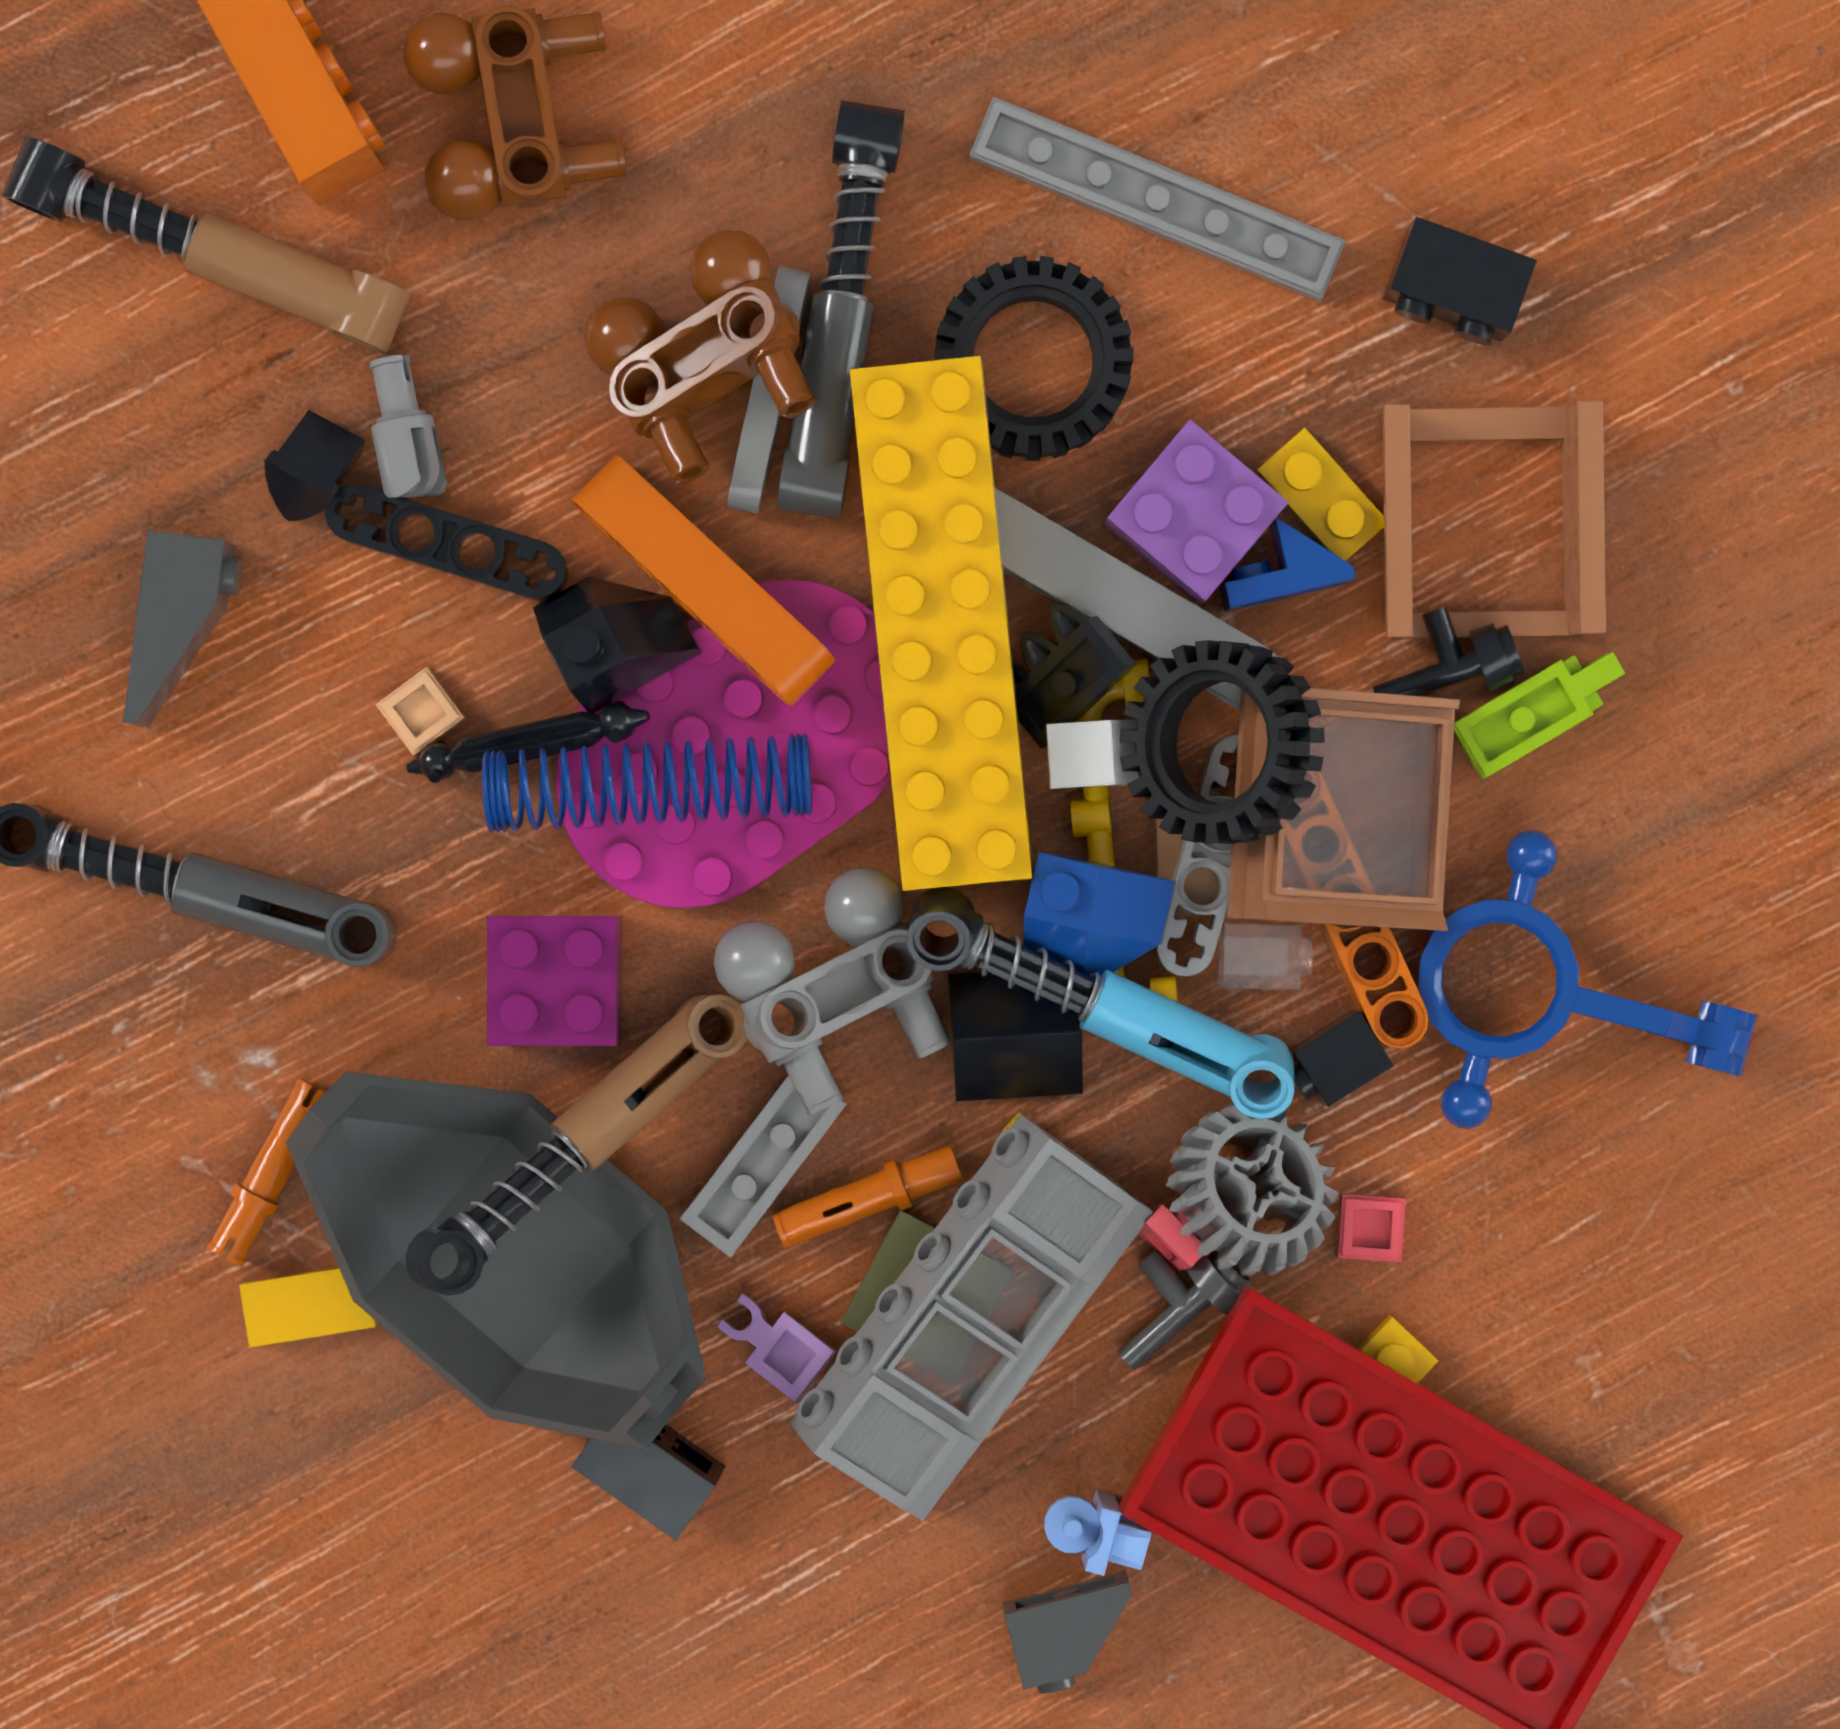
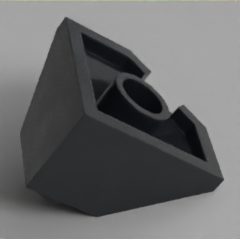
[533,577,702,713]

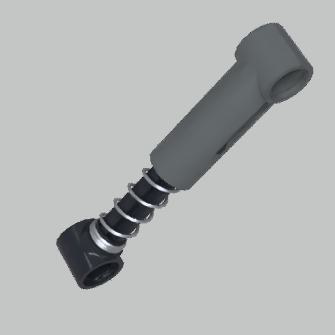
[777,100,905,519]
[0,803,397,967]

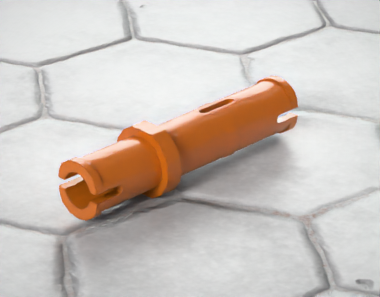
[206,1077,327,1266]
[772,1145,964,1248]

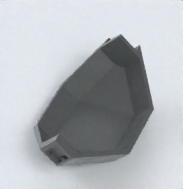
[286,1072,706,1450]

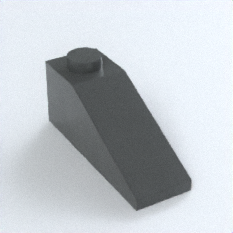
[123,530,243,727]

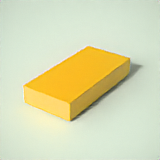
[239,1267,378,1348]

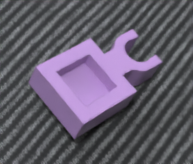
[717,1293,837,1403]

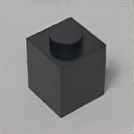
[1290,1010,1394,1107]

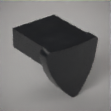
[264,410,365,521]

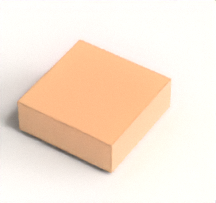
[375,667,467,756]

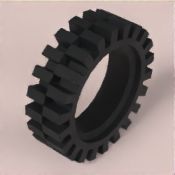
[934,256,1133,461]
[1120,640,1325,844]

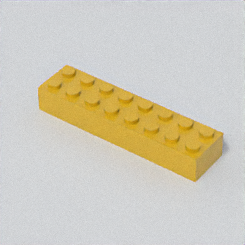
[850,356,1033,891]

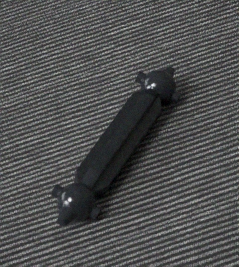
[406,701,650,783]

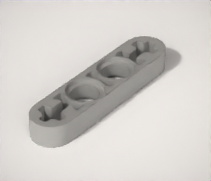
[727,265,811,515]
[1154,734,1238,977]

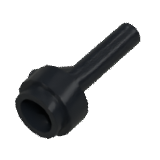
[1373,606,1525,696]

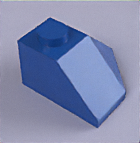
[1023,851,1176,979]

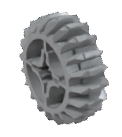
[1165,1104,1339,1276]

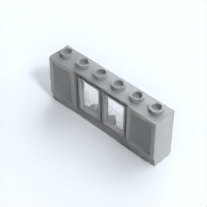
[789,1114,1154,1521]

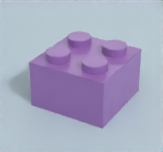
[1103,419,1289,607]

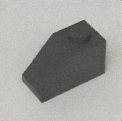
[1003,1571,1132,1694]

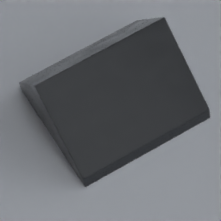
[948,972,1083,1101]

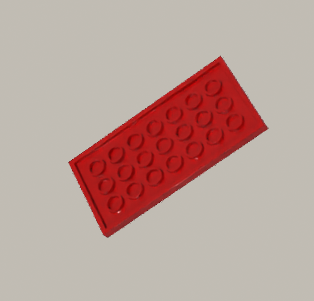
[1118,1285,1684,1729]

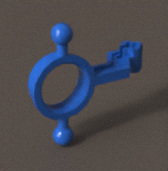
[1418,830,1757,1129]

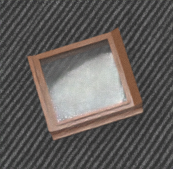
[1227,688,1460,931]

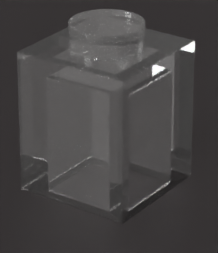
[1218,923,1313,990]

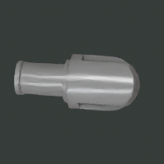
[369,355,447,498]

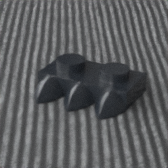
[1012,603,1137,749]

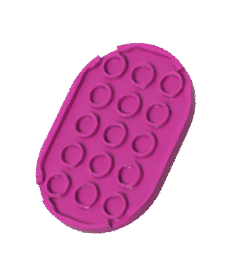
[556,580,891,908]

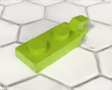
[1454,652,1626,780]

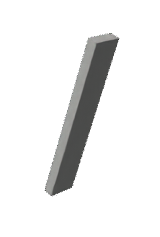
[969,96,1346,303]

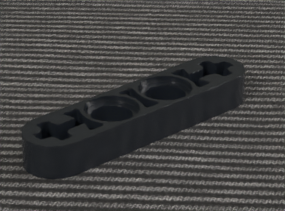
[325,484,568,601]

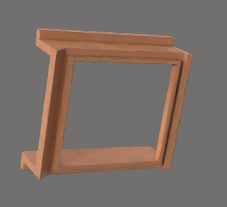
[1382,401,1606,639]

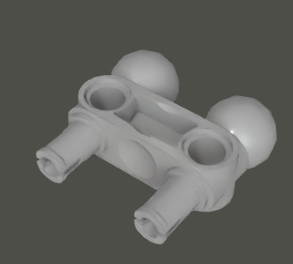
[713,867,952,1116]

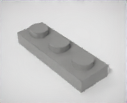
[680,1075,847,1258]

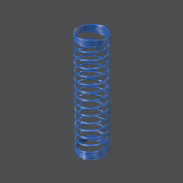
[482,733,812,833]

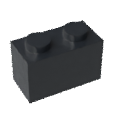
[1382,217,1537,345]

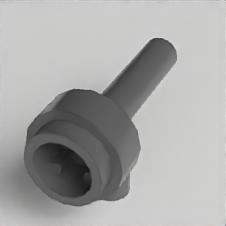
[1119,1250,1253,1370]

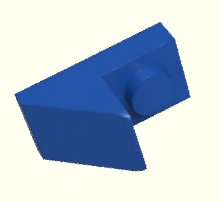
[1219,518,1356,613]

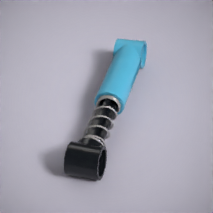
[906,887,1295,1119]

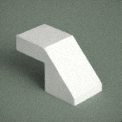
[1045,719,1140,789]

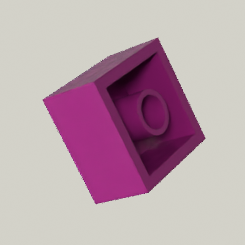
[487,916,622,1046]

